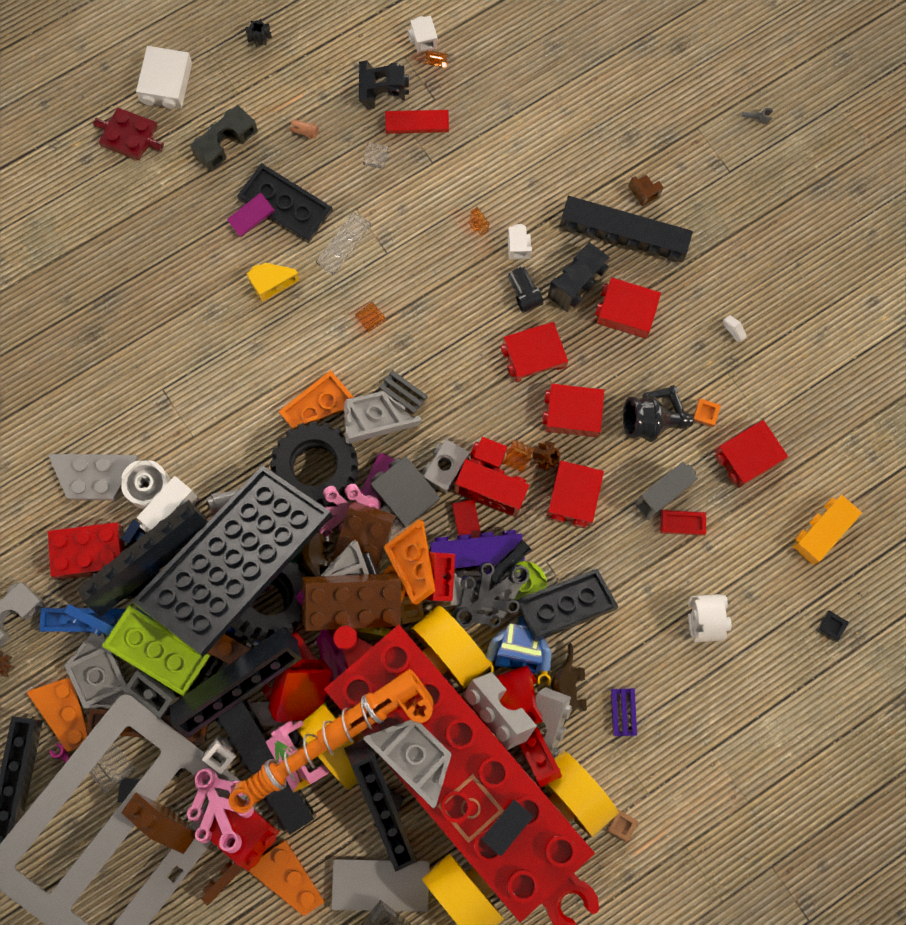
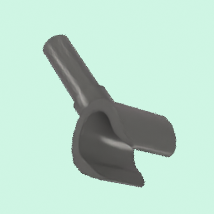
[742,108,773,124]

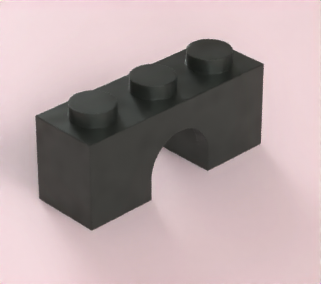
[190,104,258,172]

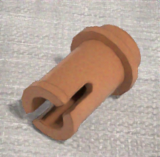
[290,119,319,140]

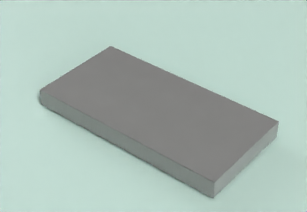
[332,859,429,912]

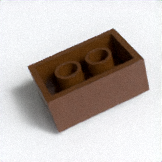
[333,501,397,572]

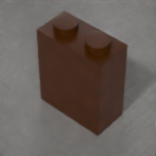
[121,792,196,854]

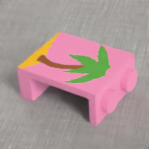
[266,721,330,793]

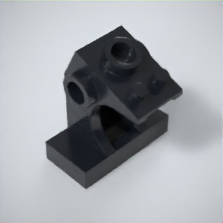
[359,60,409,110]

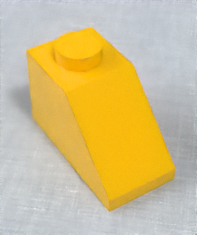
[246,263,300,302]

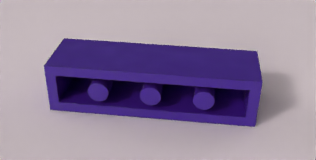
[430,530,525,569]

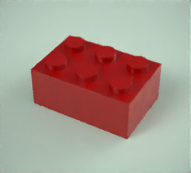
[454,458,530,518]
[48,522,125,580]

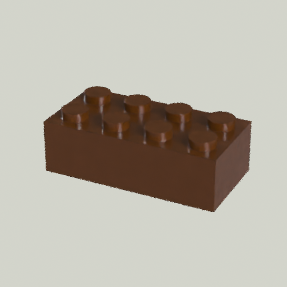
[302,573,401,631]

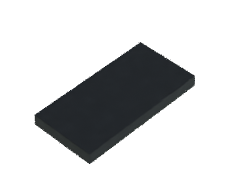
[237,163,333,243]
[516,568,618,642]

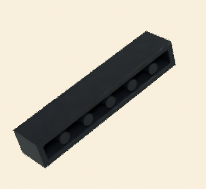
[559,195,693,262]
[78,500,208,617]
[170,627,302,738]
[215,699,317,835]
[0,716,43,844]
[344,739,418,872]

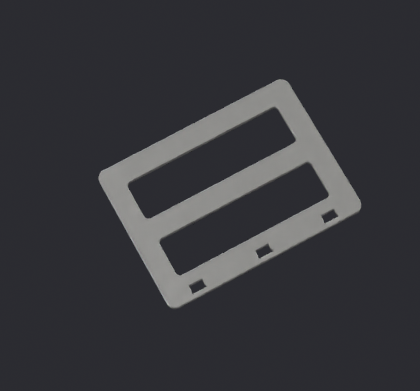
[0,694,247,925]

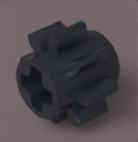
[245,19,272,47]

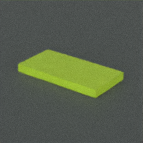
[102,606,210,696]

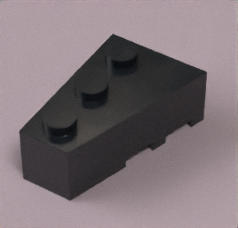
[547,242,610,312]

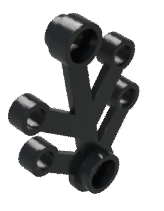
[451,562,529,628]

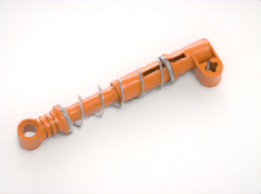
[229,669,433,813]

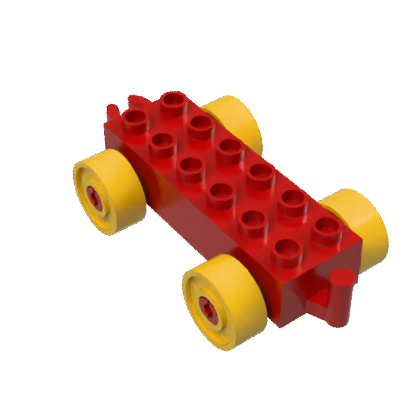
[297,605,619,925]

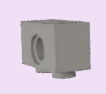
[422,439,470,495]

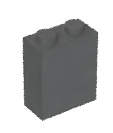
[370,456,440,529]
[634,462,698,521]

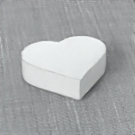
[723,315,747,342]

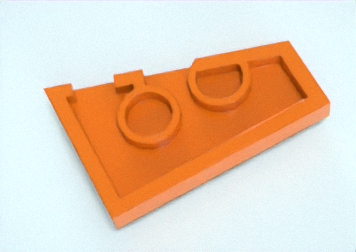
[279,370,354,430]
[383,519,435,605]
[26,677,90,752]
[249,840,325,916]

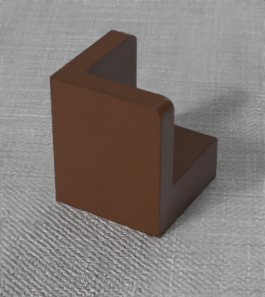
[628,175,664,207]

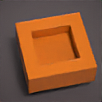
[693,399,721,427]

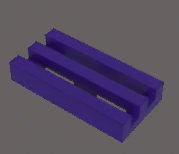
[611,688,637,736]

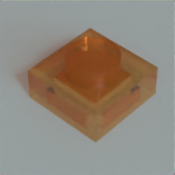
[469,207,489,236]

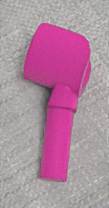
[49,744,69,763]

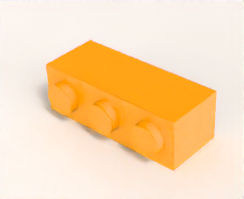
[793,495,862,565]

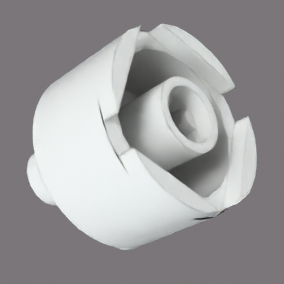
[121,460,170,509]
[688,594,732,642]

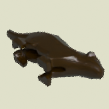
[298,531,334,577]
[551,643,587,727]

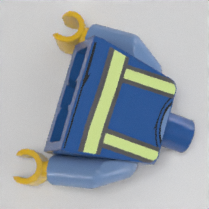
[485,616,551,686]

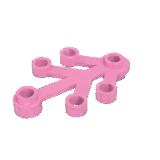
[319,484,381,537]
[187,768,254,853]

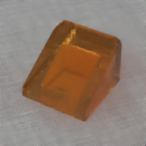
[426,50,449,67]
[504,440,534,472]

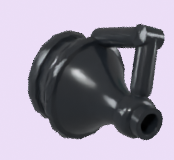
[623,385,693,442]

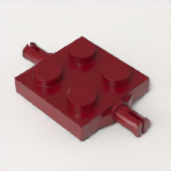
[93,107,164,161]

